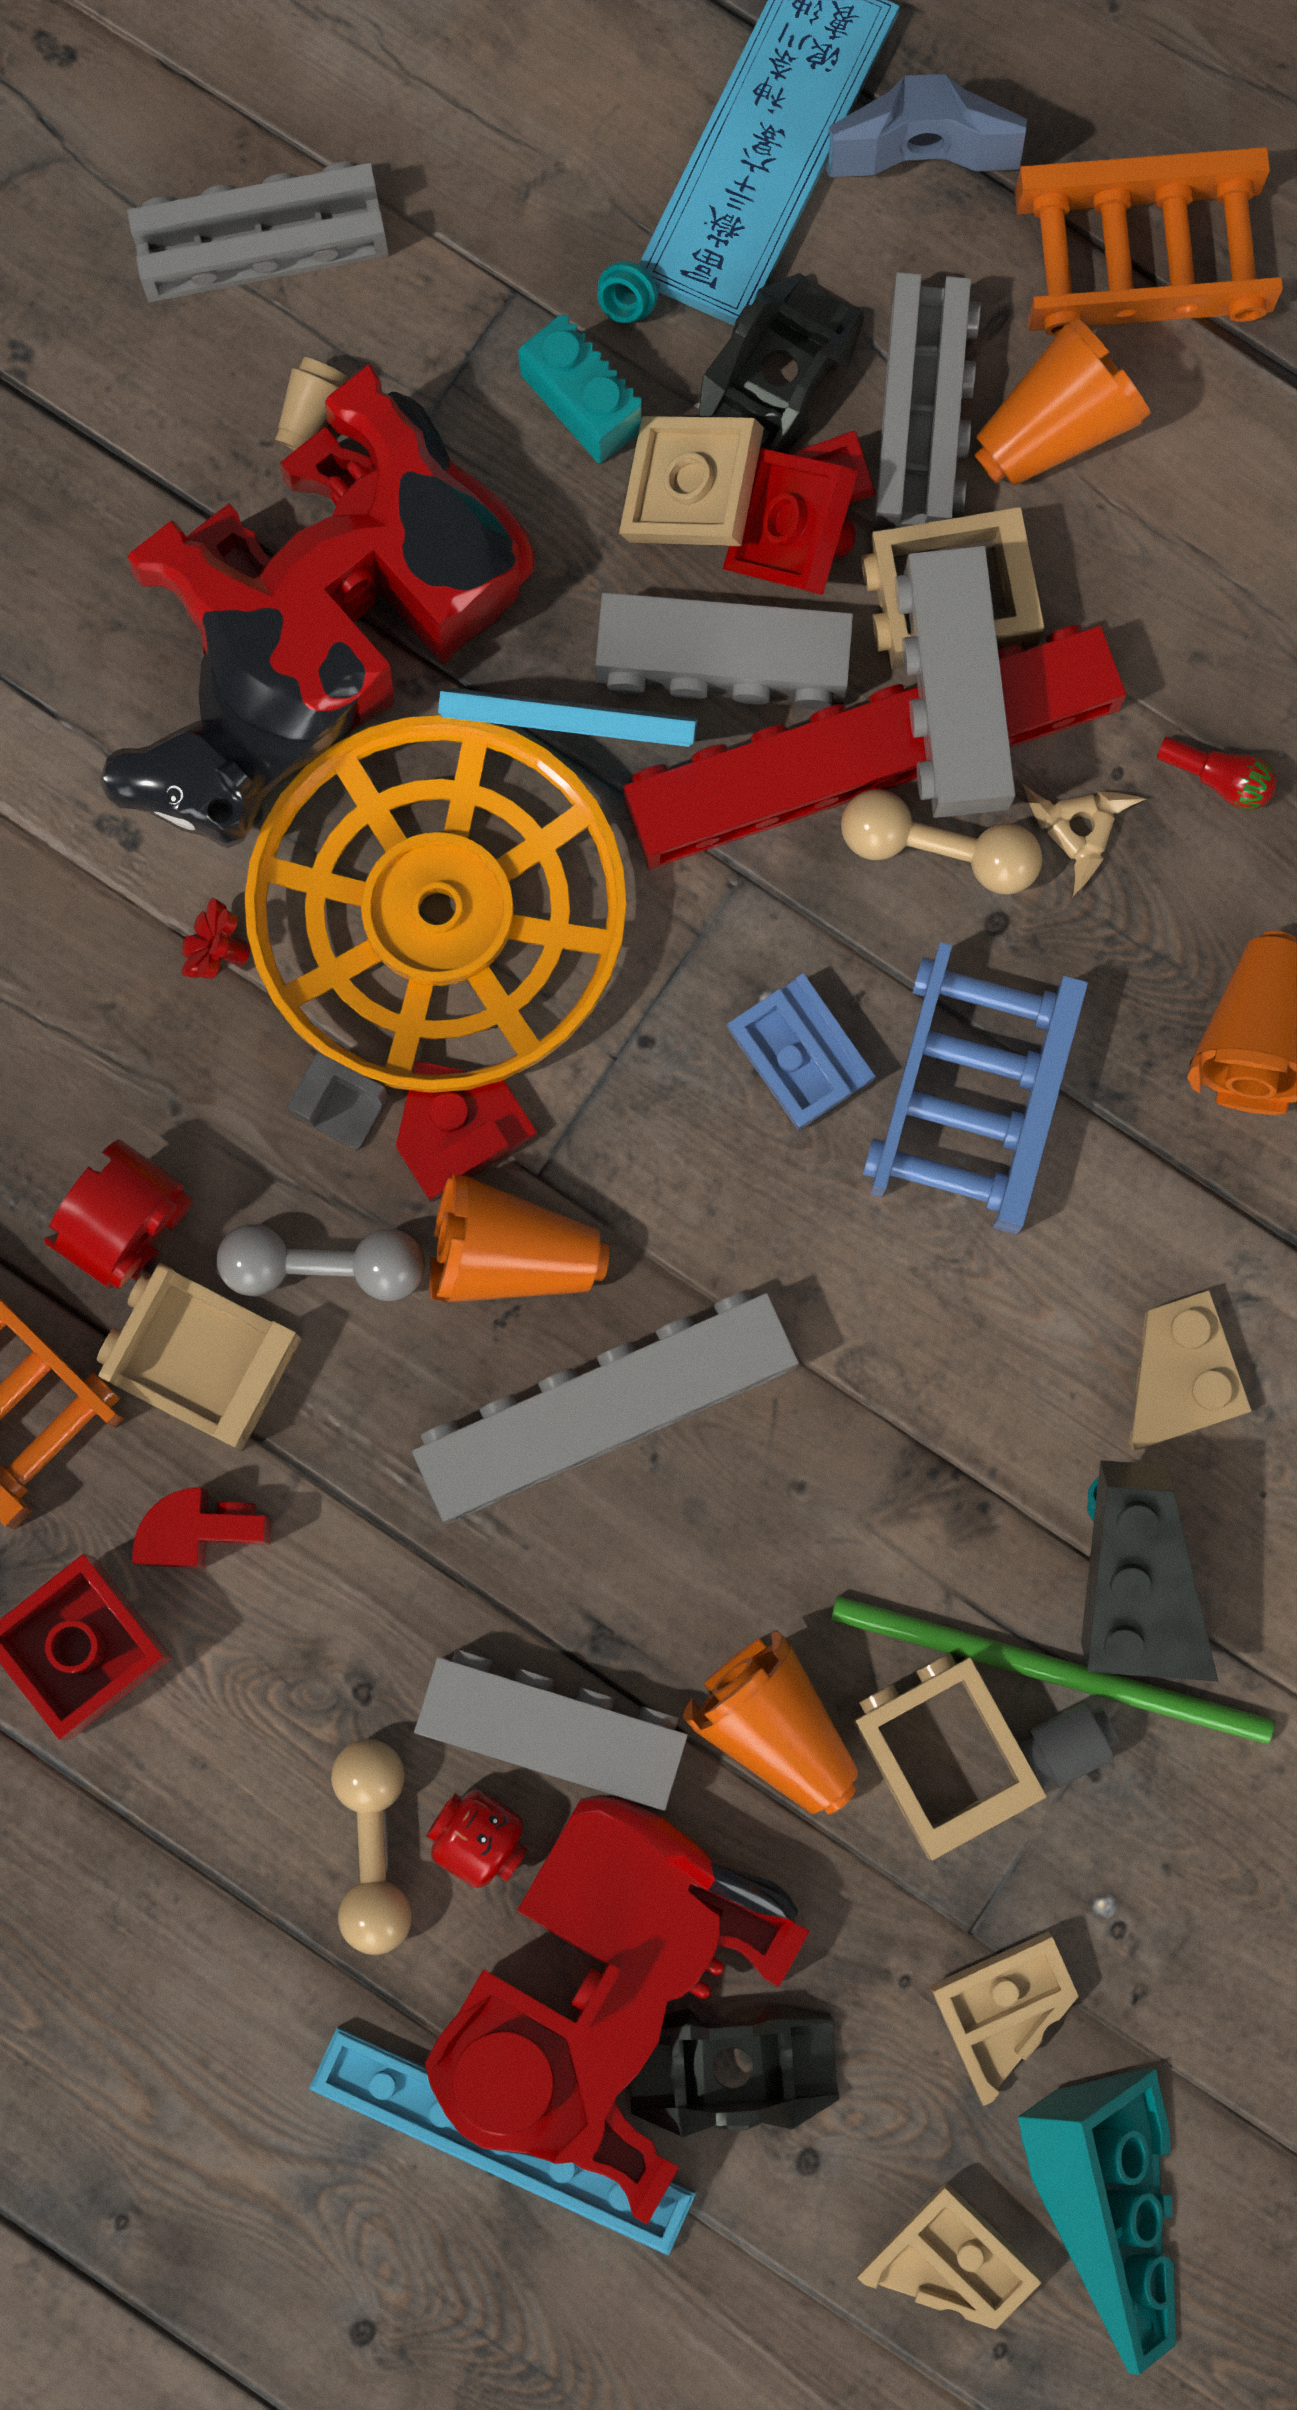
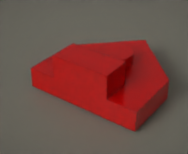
[396,1060,537,1203]

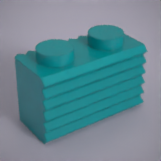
[517,315,642,464]

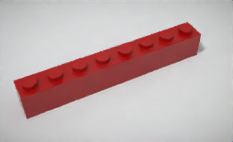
[624,625,1126,870]

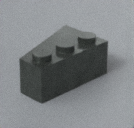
[1081,1460,1219,1682]

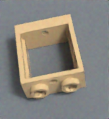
[861,507,1044,670]
[852,1653,1047,1861]

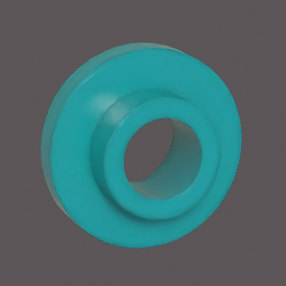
[597,261,658,323]

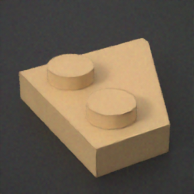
[1129,1290,1252,1452]
[929,1931,1079,2106]
[857,2182,1042,2330]

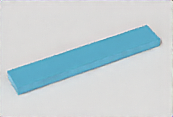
[309,2026,696,2256]

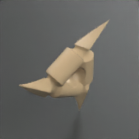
[1022,783,1147,897]

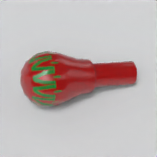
[1157,736,1277,811]

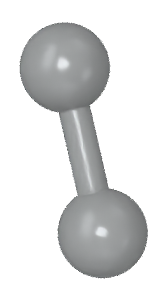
[217,1224,425,1301]

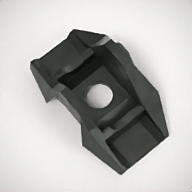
[698,273,864,453]
[631,2003,839,2138]

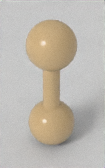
[841,789,1042,895]
[331,1739,412,1955]

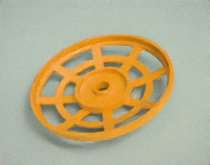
[245,715,627,1093]

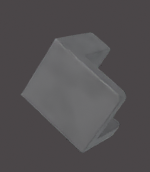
[287,1051,389,1150]

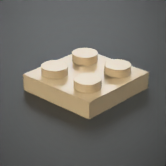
[619,416,764,546]

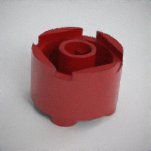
[44,1139,193,1289]

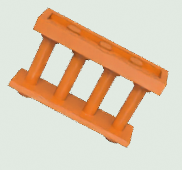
[1015,147,1283,336]
[0,1297,124,1529]

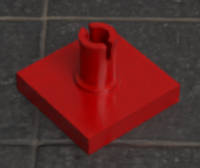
[722,448,858,595]

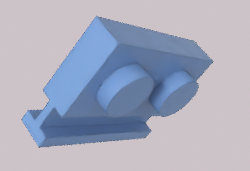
[727,973,875,1131]

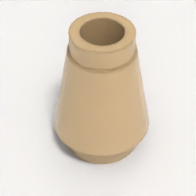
[275,357,349,451]

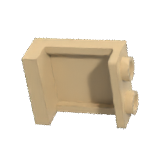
[97,1263,302,1452]

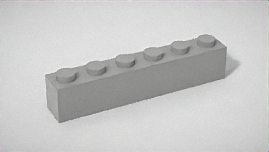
[412,1290,799,1525]

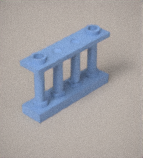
[863,942,1088,1235]

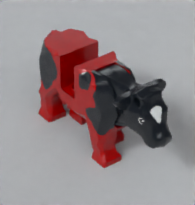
[100,364,535,848]

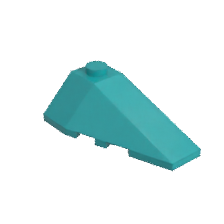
[1017,2068,1176,2375]

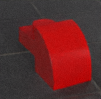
[132,1487,271,1568]

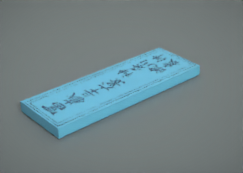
[639,0,900,326]

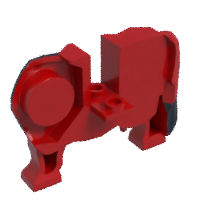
[425,1794,810,2225]

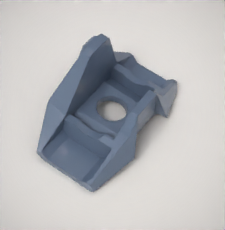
[826,74,1027,177]

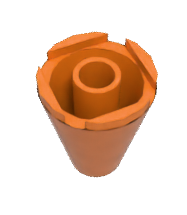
[973,318,1151,486]
[1187,931,1297,1115]
[429,1174,610,1303]
[682,1631,858,1814]

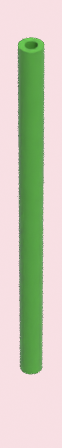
[830,1595,1275,1745]

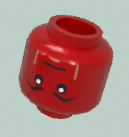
[426,1789,527,1888]

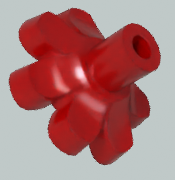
[181,898,251,979]

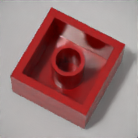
[0,1554,173,1740]

